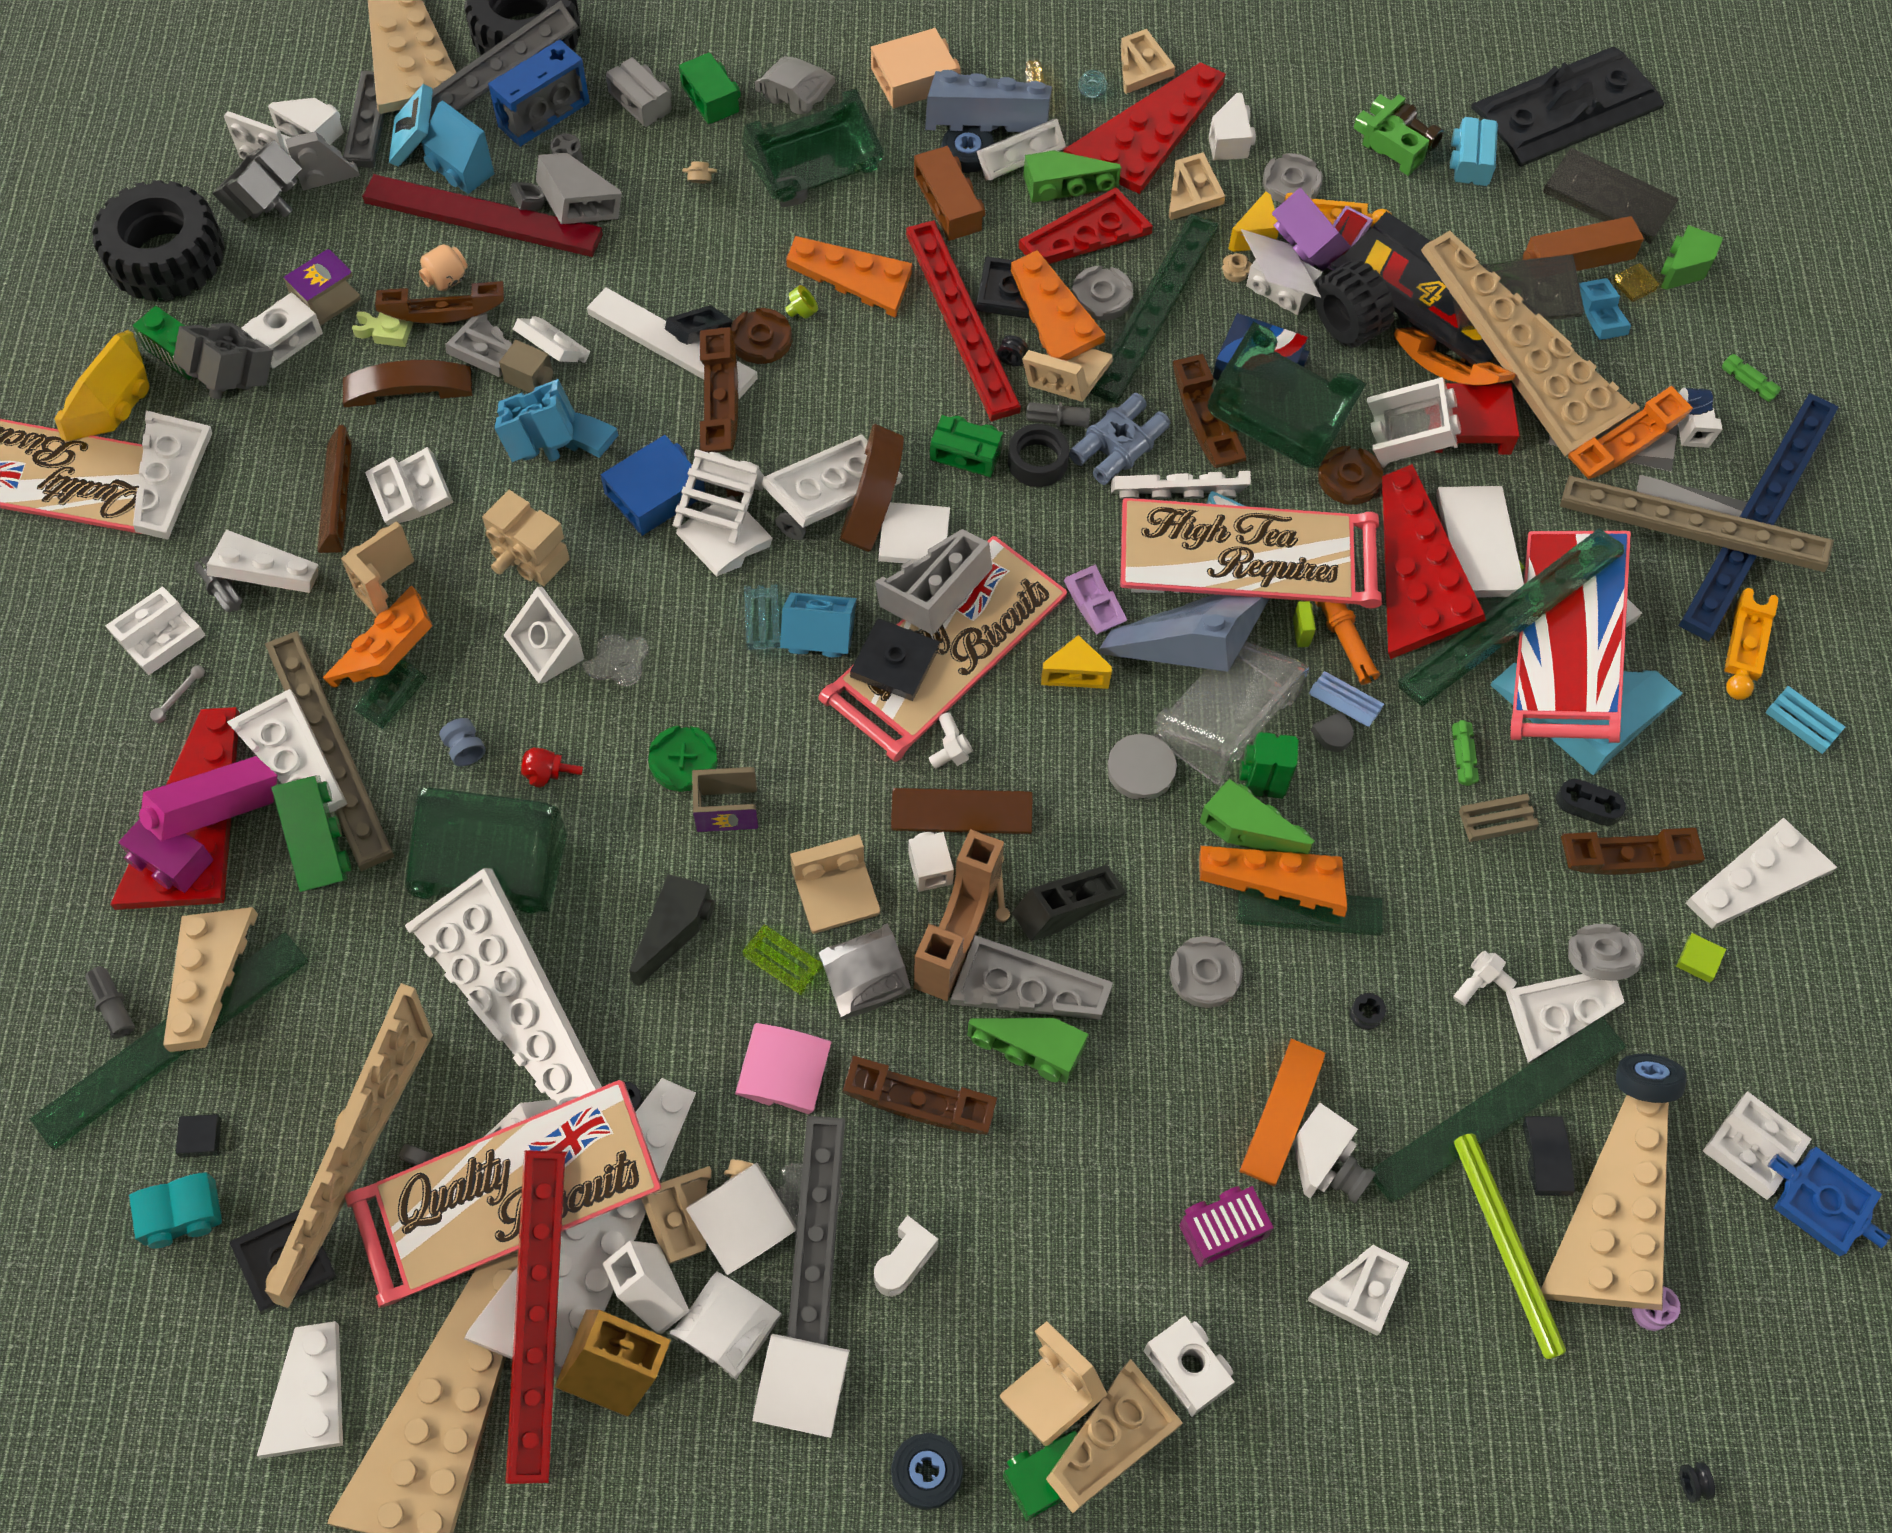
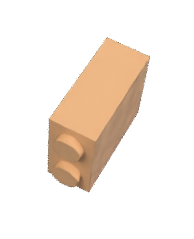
[871,28,961,109]

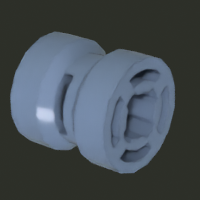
[439,718,486,767]

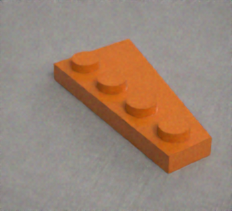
[786,236,912,318]
[1011,250,1105,361]
[1199,846,1347,917]

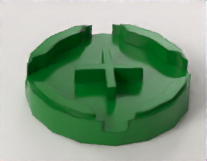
[648,726,718,792]

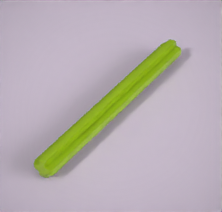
[1454,1133,1566,1359]

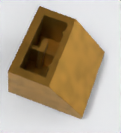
[555,1309,671,1417]

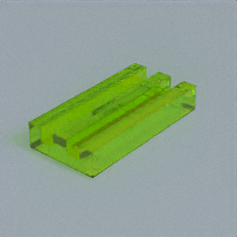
[742,924,823,995]

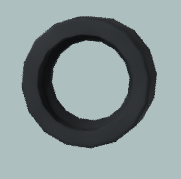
[1008,423,1069,487]

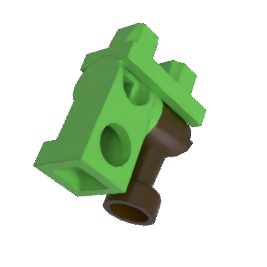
[1354,94,1444,176]

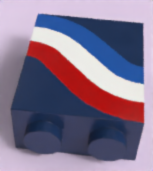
[1213,313,1310,403]

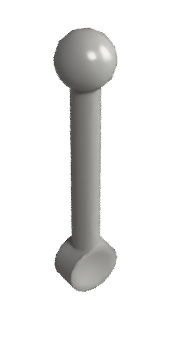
[150,665,205,723]

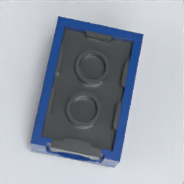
[488,39,590,147]

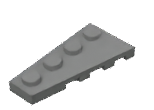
[950,935,1113,1020]

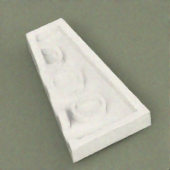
[1111,471,1251,499]

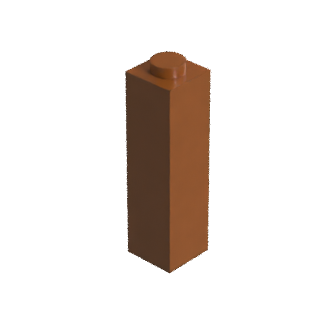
[1523,216,1644,280]

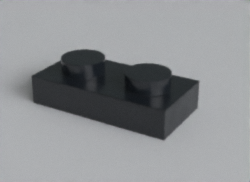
[665,305,733,345]

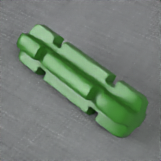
[1722,354,1781,402]
[1452,720,1479,786]

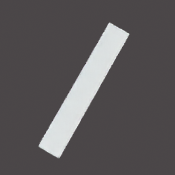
[587,287,758,399]

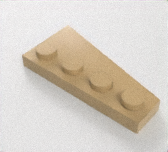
[163,907,258,1052]
[1046,1359,1183,1513]

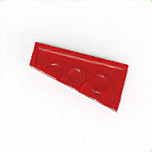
[1019,187,1153,264]

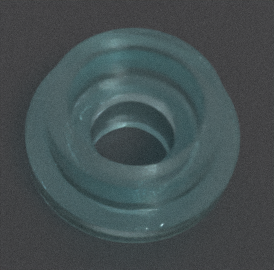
[1078,70,1107,98]

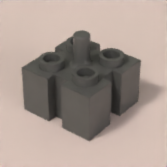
[212,140,302,221]
[173,323,274,399]

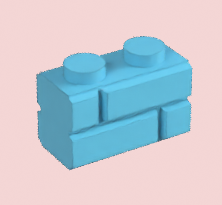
[1450,117,1498,186]

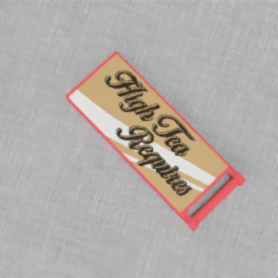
[1120,498,1382,609]

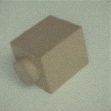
[499,340,553,393]

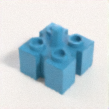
[495,379,575,462]

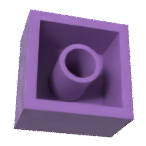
[1272,187,1351,271]

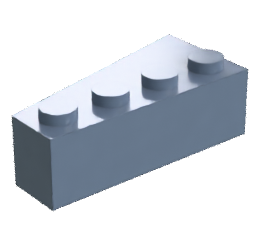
[925,70,1052,132]

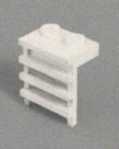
[673,449,764,545]

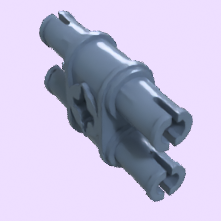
[1069,393,1171,485]

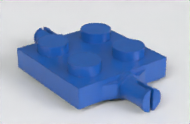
[1767,1147,1890,1257]

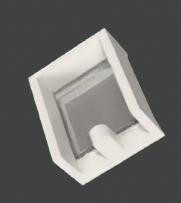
[1367,377,1461,468]

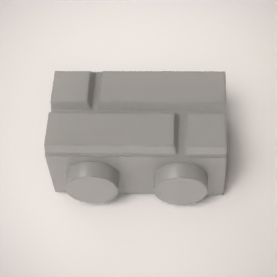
[606,57,672,127]

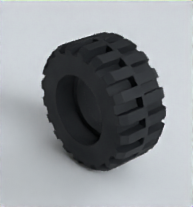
[464,0,581,56]
[92,180,225,301]

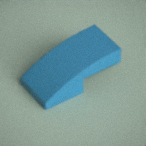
[1578,278,1631,340]
[565,413,618,458]

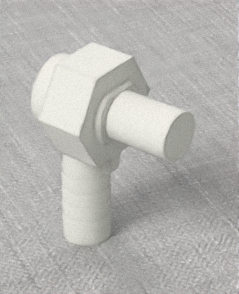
[929,713,973,769]
[1453,951,1517,1006]

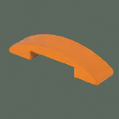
[1394,327,1516,385]
[1568,386,1693,479]
[1239,1038,1326,1187]

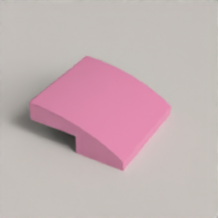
[735,1023,831,1114]

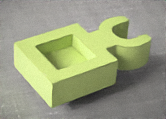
[352,312,413,347]

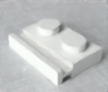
[513,316,590,363]

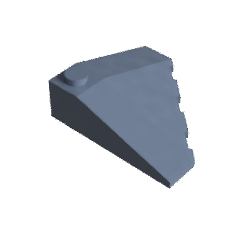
[1099,595,1270,672]

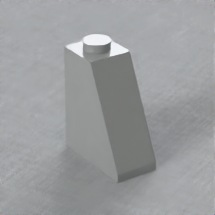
[536,153,622,224]

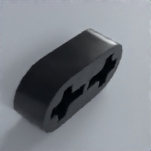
[1556,779,1626,826]

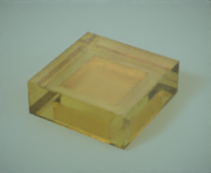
[1613,263,1659,302]

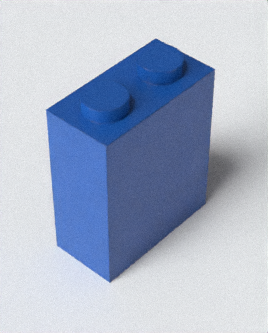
[600,435,705,536]

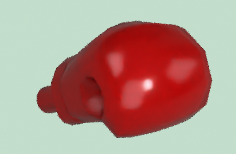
[521,747,583,788]

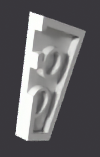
[207,530,318,593]
[1506,974,1624,1063]
[257,1321,343,1459]

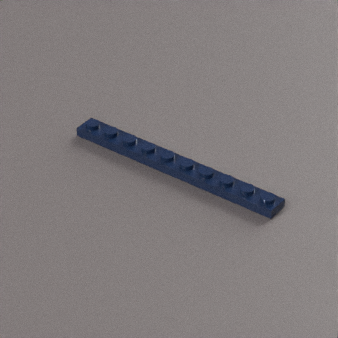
[1678,393,1839,642]

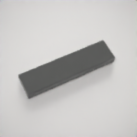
[343,71,386,168]

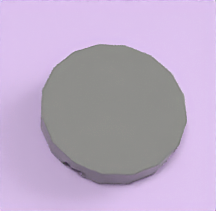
[1262,153,1323,203]
[1072,266,1133,320]
[1107,733,1177,800]
[1568,924,1644,981]
[1169,936,1243,1008]

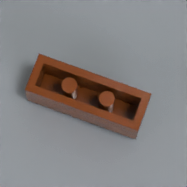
[914,146,986,241]

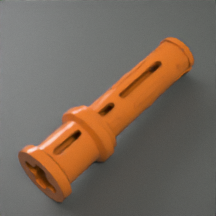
[1314,601,1380,685]

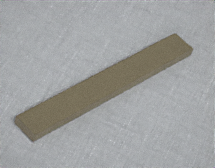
[1560,475,1834,572]
[265,631,395,871]

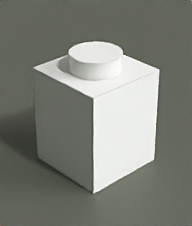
[908,832,954,892]

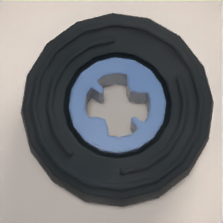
[941,125,994,173]
[1616,1054,1687,1103]
[891,1433,964,1510]

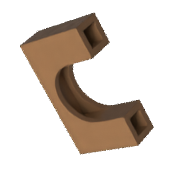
[914,829,1004,1001]

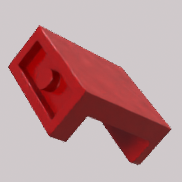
[1425,383,1519,455]

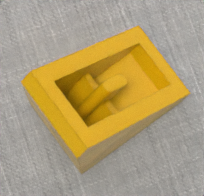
[1228,191,1279,252]
[1041,635,1112,689]

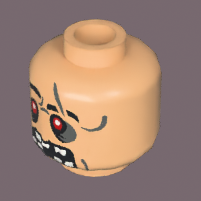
[419,244,468,291]

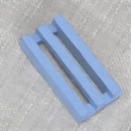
[1309,671,1384,727]

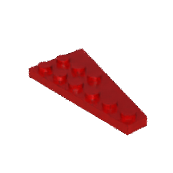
[1063,62,1226,194]
[1382,464,1486,659]
[110,707,240,910]

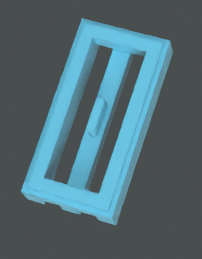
[1765,686,1845,754]

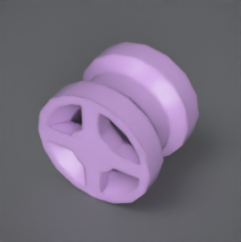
[1632,1286,1680,1331]

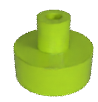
[785,285,818,319]

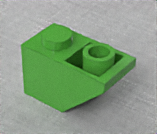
[1660,225,1723,290]

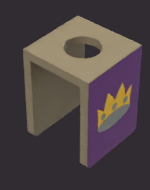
[283,249,361,326]
[692,767,758,832]

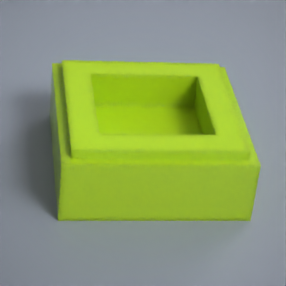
[1293,601,1316,647]
[1676,933,1726,983]

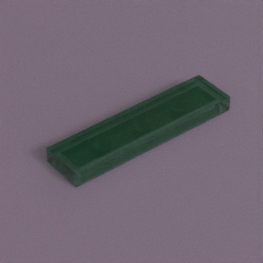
[1237,888,1383,936]

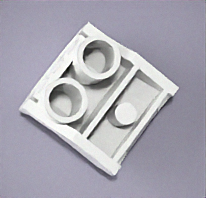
[669,1271,782,1380]

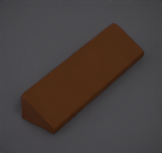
[317,425,352,553]
[891,788,1033,834]

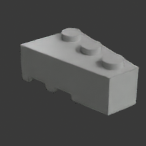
[875,529,992,635]

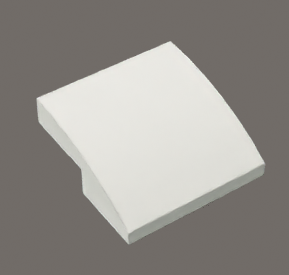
[365,447,453,525]
[676,496,773,577]
[879,502,950,563]
[106,587,206,675]
[1703,1091,1812,1200]
[686,1163,797,1275]
[752,1334,850,1438]

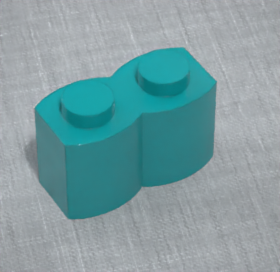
[129,1172,222,1249]

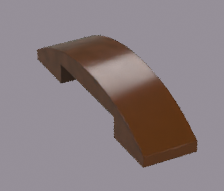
[375,281,504,323]
[700,327,739,453]
[1173,354,1247,468]
[343,360,473,407]
[839,424,904,552]
[1561,828,1705,875]
[842,1055,997,1135]

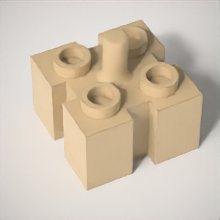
[482,490,570,586]

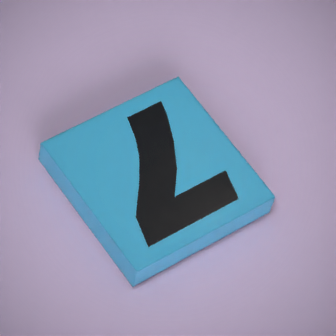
[389,84,433,167]

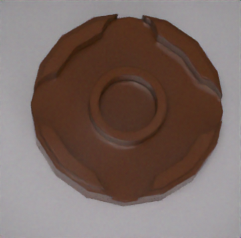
[731,308,792,364]
[1318,446,1383,505]

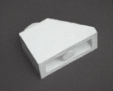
[268,98,344,145]

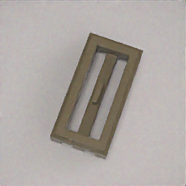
[1459,794,1539,842]

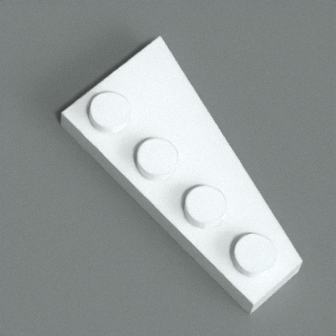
[133,411,212,540]
[227,689,347,813]
[1685,818,1837,929]

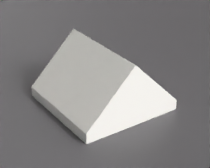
[504,587,584,683]

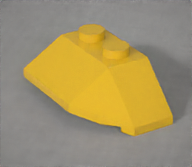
[54,330,150,441]

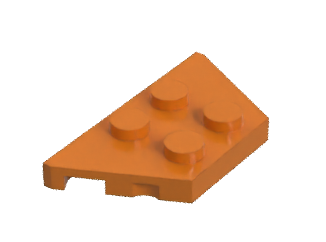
[323,586,433,688]

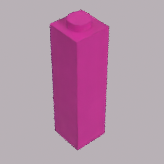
[139,756,278,841]

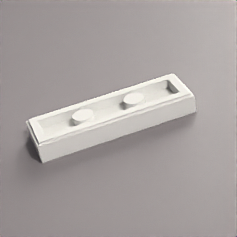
[976,119,1066,180]

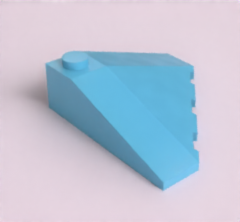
[1491,663,1683,775]

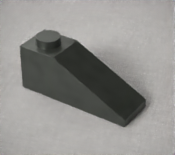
[1012,865,1126,942]
[629,874,715,986]

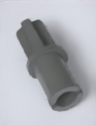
[1026,402,1090,428]
[194,556,242,613]
[85,966,135,1039]

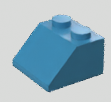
[421,100,494,194]
[780,592,857,657]

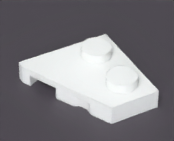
[1308,1245,1409,1336]

